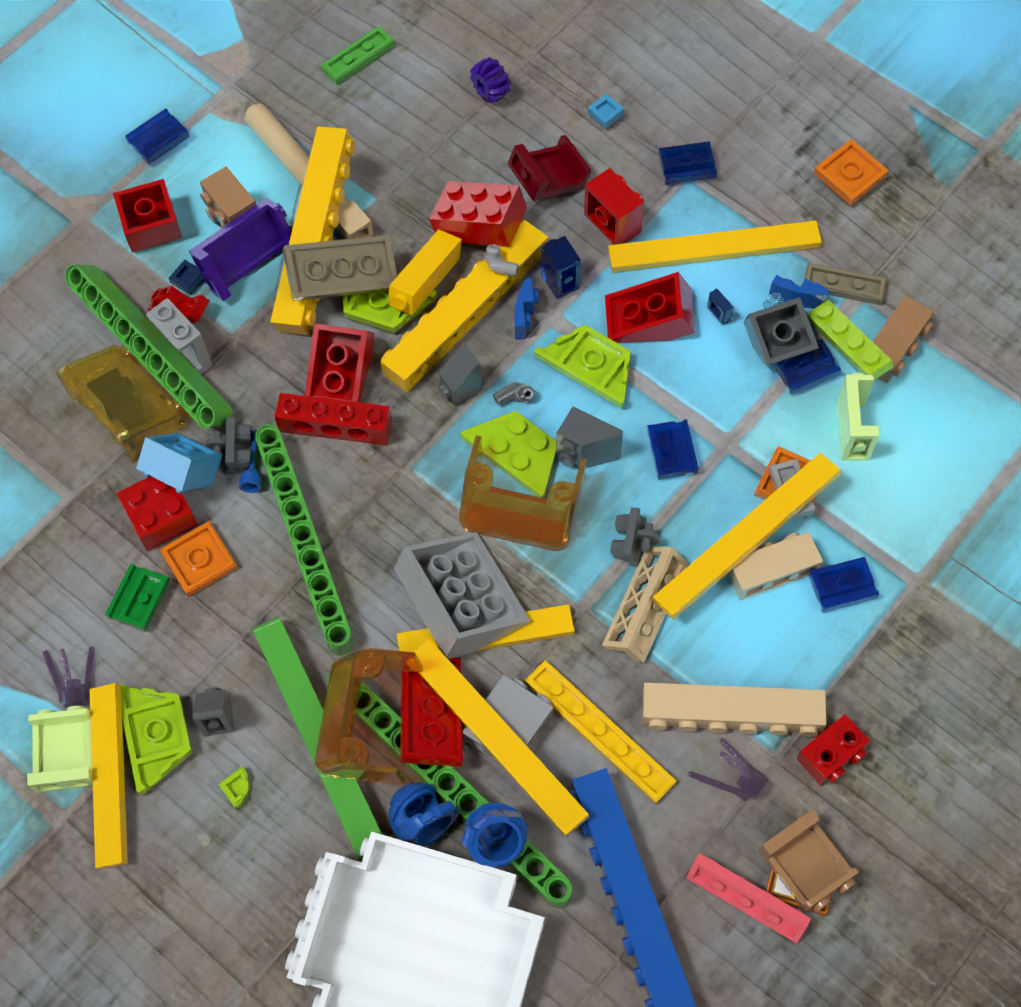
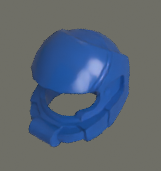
[389,782,459,846]
[461,802,528,868]

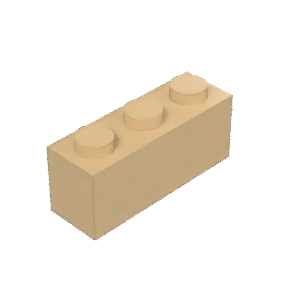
[727,532,823,601]

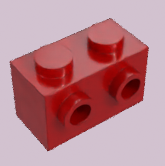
[796,714,870,786]

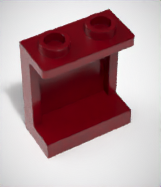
[507,135,591,202]

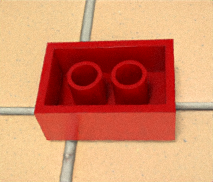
[429,181,527,247]

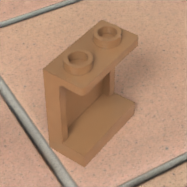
[759,809,859,913]

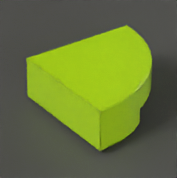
[218,766,250,810]

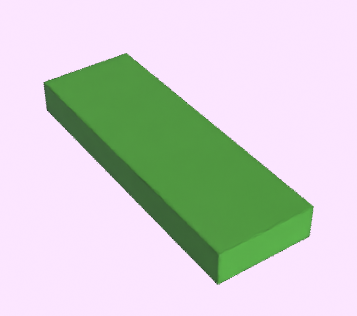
[321,26,395,85]

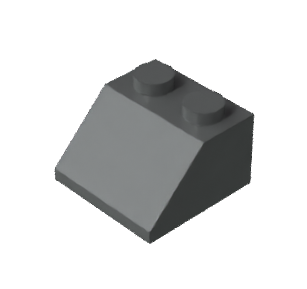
[744,297,819,366]
[556,406,623,470]

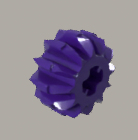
[470,57,511,103]

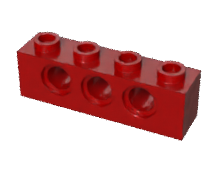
[274,393,392,445]

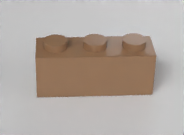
[873,295,934,384]

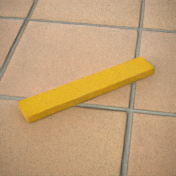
[397,604,574,659]
[525,660,677,805]
[90,683,128,869]

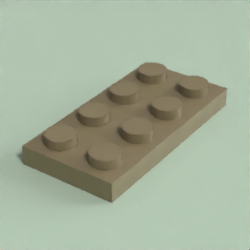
[283,235,397,301]

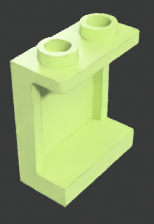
[837,373,880,461]
[27,706,93,793]

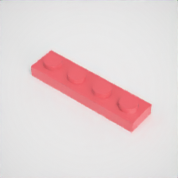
[686,853,811,944]

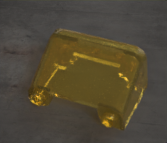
[55,344,185,464]

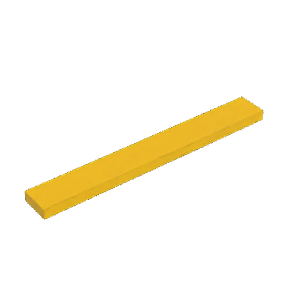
[608,220,822,273]
[653,453,841,620]
[407,639,589,837]

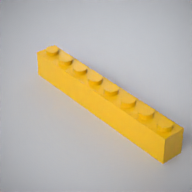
[270,127,356,336]
[380,220,549,393]

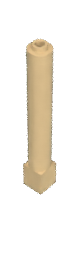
[244,104,373,239]

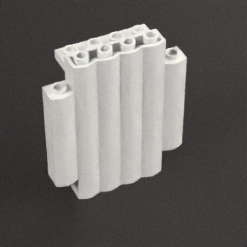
[285,832,546,1007]

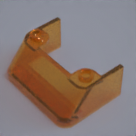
[459,435,587,551]
[315,648,423,785]

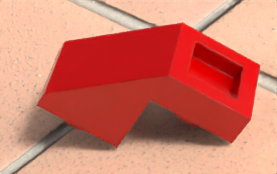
[148,285,210,324]

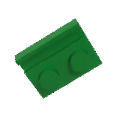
[105,564,170,632]

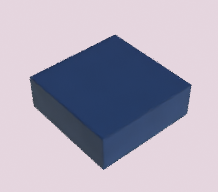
[168,260,204,295]
[707,288,734,326]

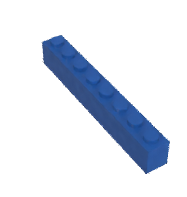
[568,768,696,1007]

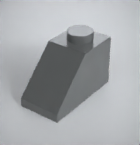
[438,344,482,406]
[192,687,234,737]

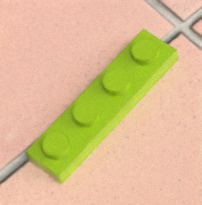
[806,300,894,380]

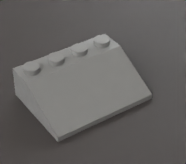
[394,532,530,659]

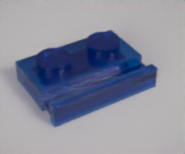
[125,108,190,165]
[658,141,717,185]
[773,338,841,395]
[647,419,699,480]
[808,557,879,613]

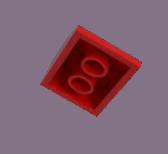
[605,272,696,343]
[304,323,375,402]

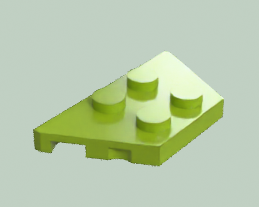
[343,290,437,333]
[534,325,631,409]
[460,411,556,501]
[119,684,193,795]

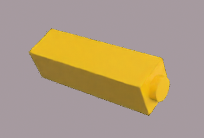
[389,229,462,315]

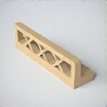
[602,546,688,663]

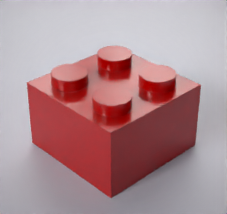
[584,168,644,245]
[113,179,183,252]
[117,476,198,552]

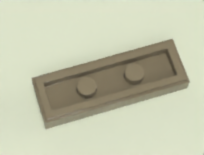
[803,263,887,305]

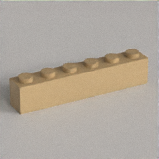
[642,682,826,737]

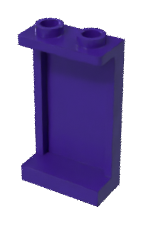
[188,198,293,301]

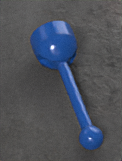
[239,429,262,493]

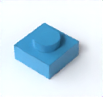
[588,94,624,129]

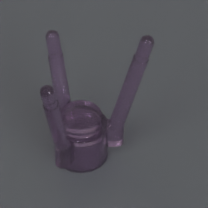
[43,646,95,708]
[688,738,768,801]

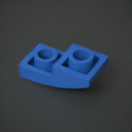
[768,275,830,309]
[514,278,539,340]

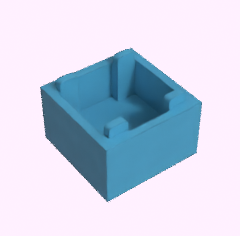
[136,433,223,493]

